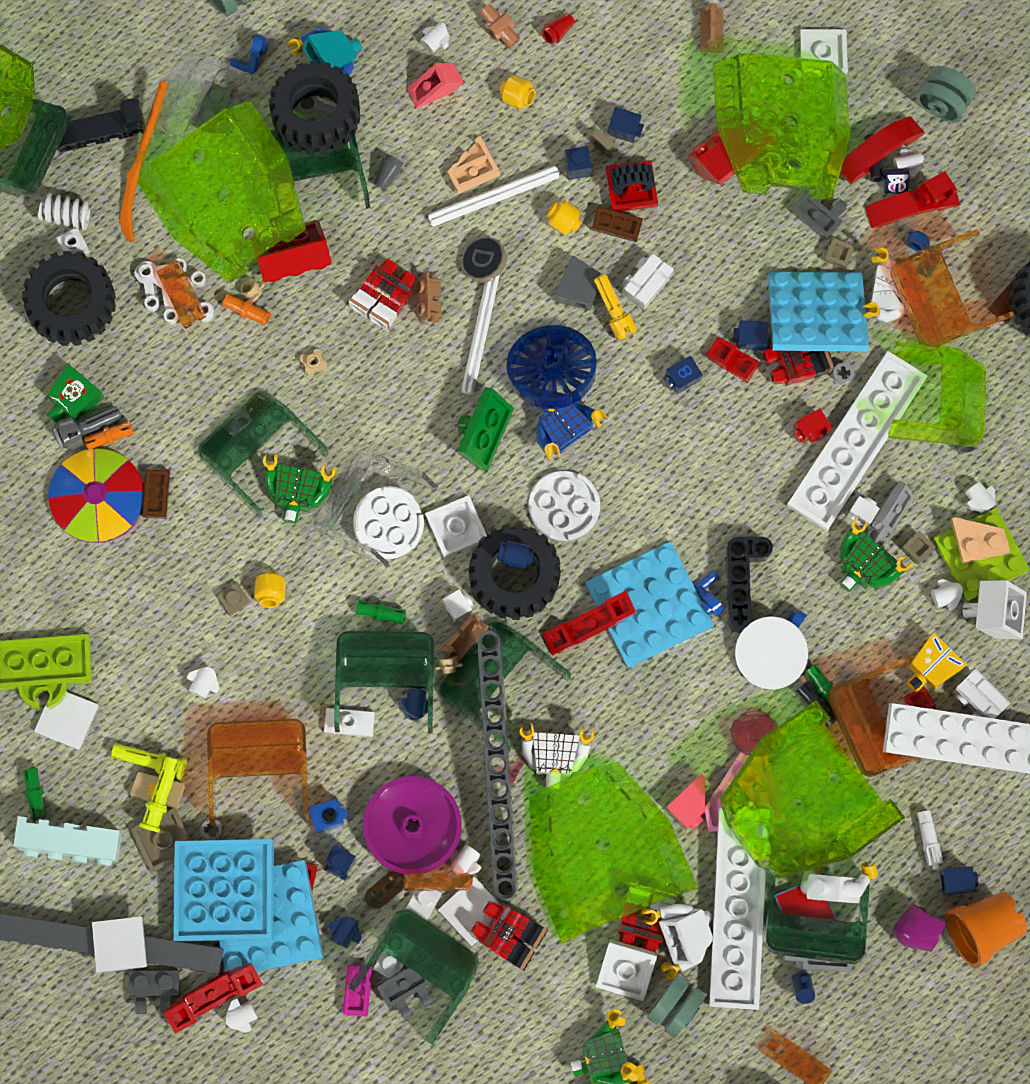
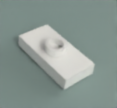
[324,708,375,737]

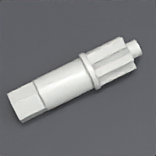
[917,810,943,870]

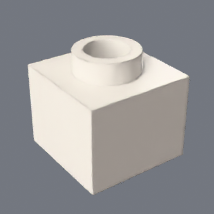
[56,228,90,256]
[847,496,880,529]
[443,589,473,623]

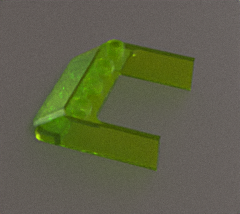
[888,342,986,447]

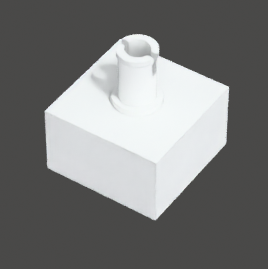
[963,580,1027,639]

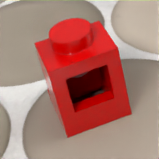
[915,171,957,207]
[793,408,832,443]

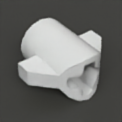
[420,22,450,54]
[893,149,924,180]
[965,482,995,514]
[931,579,963,612]
[186,667,219,699]
[450,844,481,879]
[225,998,258,1033]

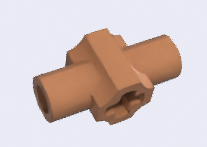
[479,4,520,49]

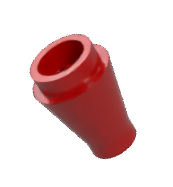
[541,13,575,45]

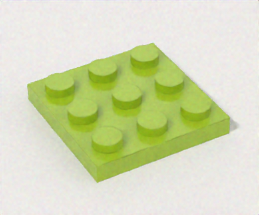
[933,507,1030,602]

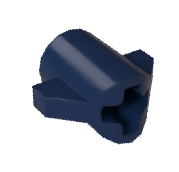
[399,689,433,720]
[328,917,361,949]
[792,972,815,1004]

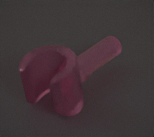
[500,756,526,786]

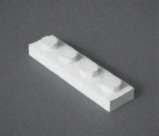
[373,882,442,978]

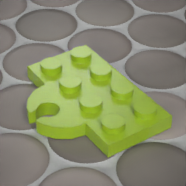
[0,634,92,710]

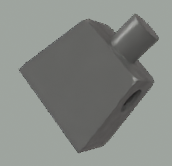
[554,256,605,311]

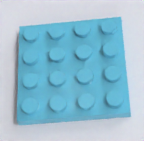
[768,271,869,352]
[585,541,714,668]
[174,839,274,941]
[219,860,324,972]

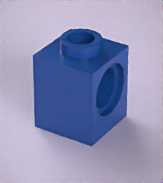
[309,799,348,833]

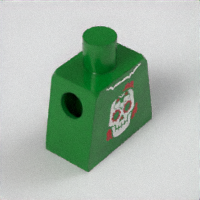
[46,364,104,424]

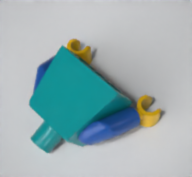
[288,28,362,100]

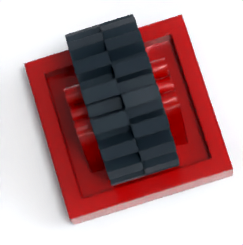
[605,160,658,212]

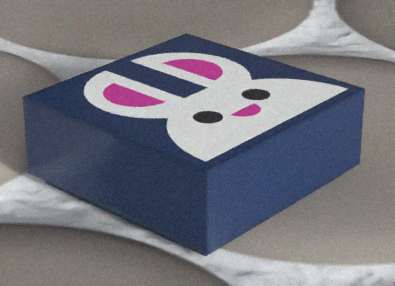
[884,169,910,194]

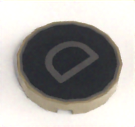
[461,236,507,283]

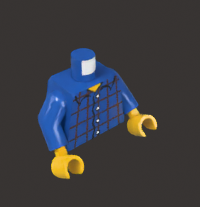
[536,395,608,461]

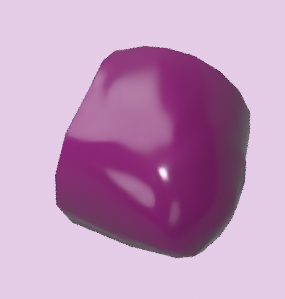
[893,904,946,952]

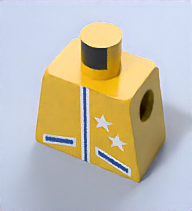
[906,633,967,693]

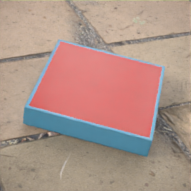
[774,885,838,942]

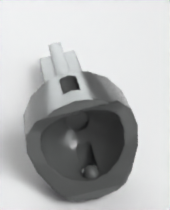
[53,406,122,450]

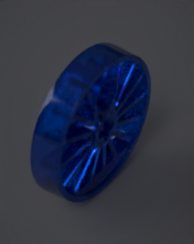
[506,325,597,409]

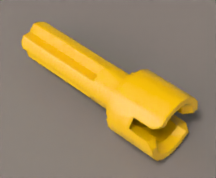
[594,274,638,340]

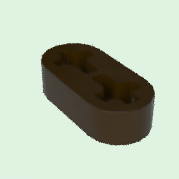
[365,871,406,909]

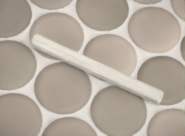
[428,165,559,226]
[462,275,500,395]

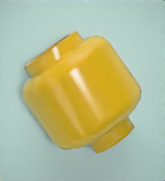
[500,75,536,109]
[546,200,582,235]
[254,570,286,608]

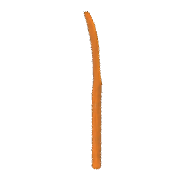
[120,81,169,243]

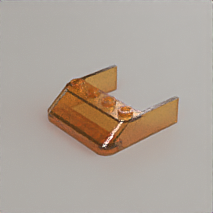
[890,229,1014,350]
[828,655,922,777]
[207,719,310,826]

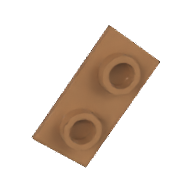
[700,3,723,53]
[416,272,442,323]
[441,613,489,663]

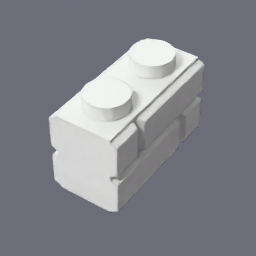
[621,253,674,310]
[953,669,1010,719]

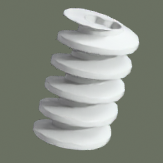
[38,192,90,231]

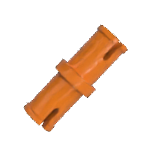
[222,293,271,326]
[84,420,134,450]

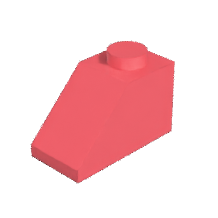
[407,63,464,108]
[665,773,705,831]

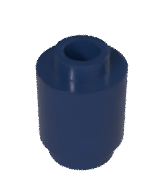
[497,540,534,569]

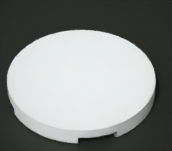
[529,470,600,541]
[353,487,424,559]
[735,616,808,689]

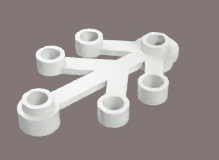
[135,258,214,324]

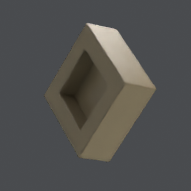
[591,129,615,157]
[824,238,855,270]
[901,531,936,565]
[217,582,251,616]

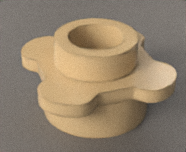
[241,278,264,302]
[300,349,327,376]
[434,656,463,674]

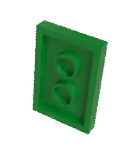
[457,387,514,472]

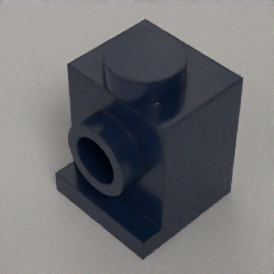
[323,845,357,881]

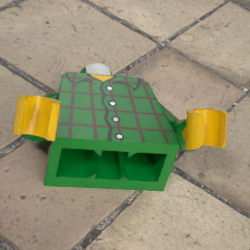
[263,453,337,524]
[839,516,914,592]
[571,1009,638,1084]

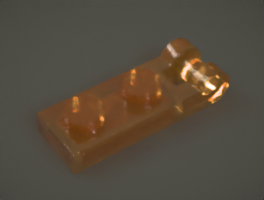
[157,260,206,329]
[403,873,473,891]
[760,1031,832,1084]

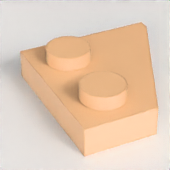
[447,136,500,194]
[951,517,1010,564]

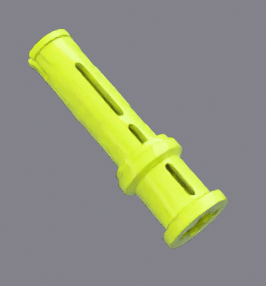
[111,743,187,780]
[138,756,180,833]

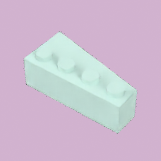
[13,816,122,866]

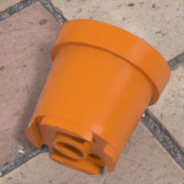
[945,891,1027,968]

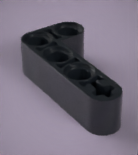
[53,98,146,152]
[725,537,773,633]

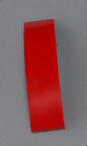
[837,116,925,185]
[865,189,961,229]
[543,590,637,655]
[163,963,263,1034]

